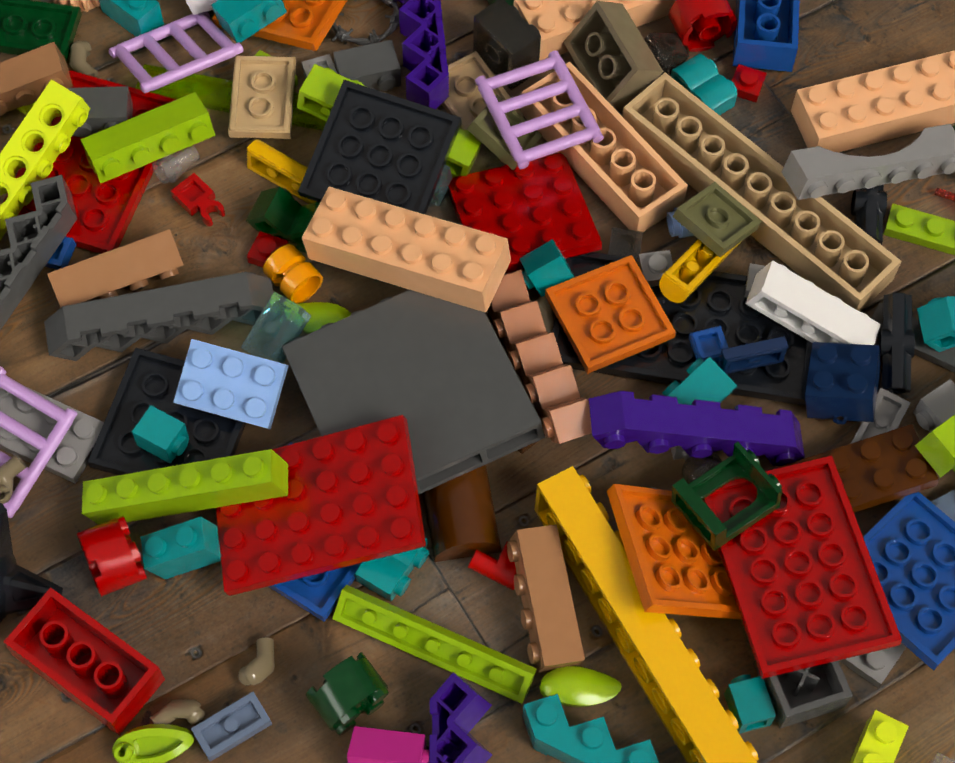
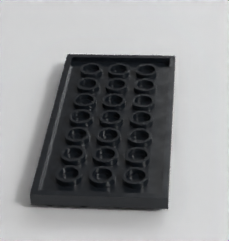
[553,252,812,406]

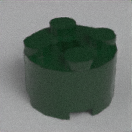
[306,652,389,736]

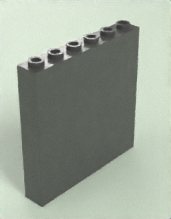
[282,290,545,495]

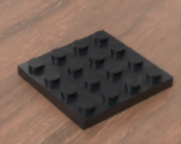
[298,80,462,215]
[88,347,246,475]

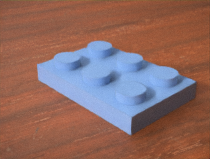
[173,339,288,429]

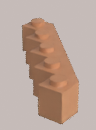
[488,270,592,444]

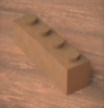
[0,42,73,116]
[47,229,184,308]
[507,524,585,673]

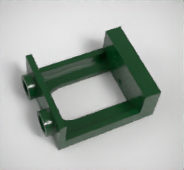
[671,442,782,551]

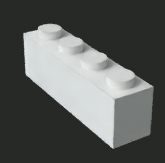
[745,260,881,345]

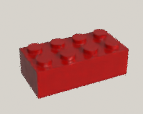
[3,587,165,735]

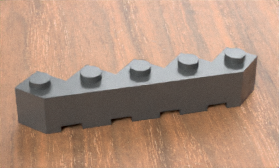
[0,175,77,330]
[44,272,277,361]

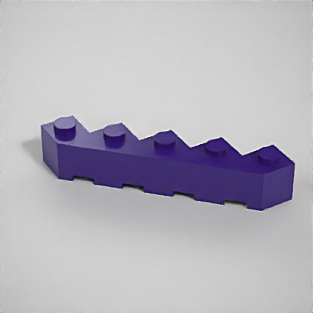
[398,0,449,109]
[589,391,805,466]
[429,672,492,763]

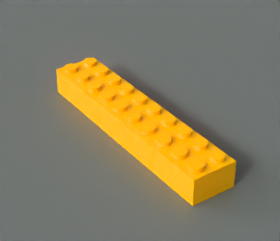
[534,466,759,763]

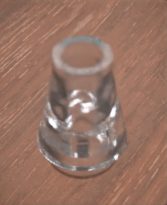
[152,145,200,184]

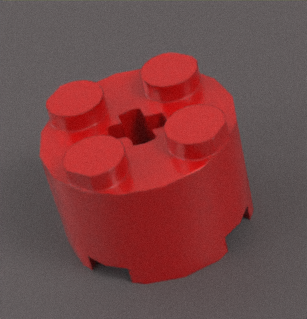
[668,0,738,52]
[76,516,147,597]

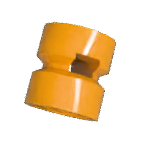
[263,244,323,304]

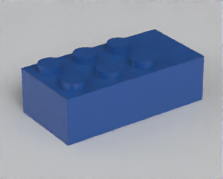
[732,0,800,72]

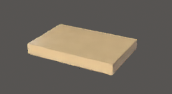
[441,51,524,130]
[228,56,296,139]

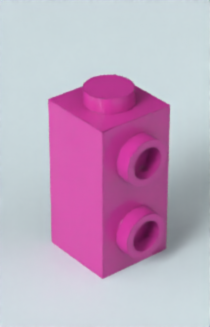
[347,726,429,763]

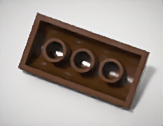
[423,464,502,562]

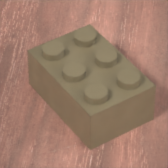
[563,1,663,112]

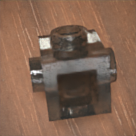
[644,32,689,76]

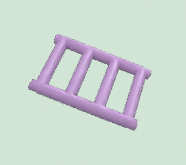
[108,11,244,94]
[475,50,604,169]
[0,366,78,518]

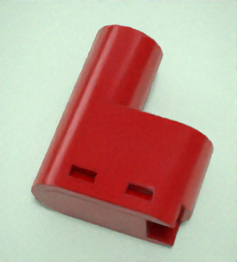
[467,541,517,590]

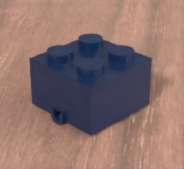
[805,342,880,425]

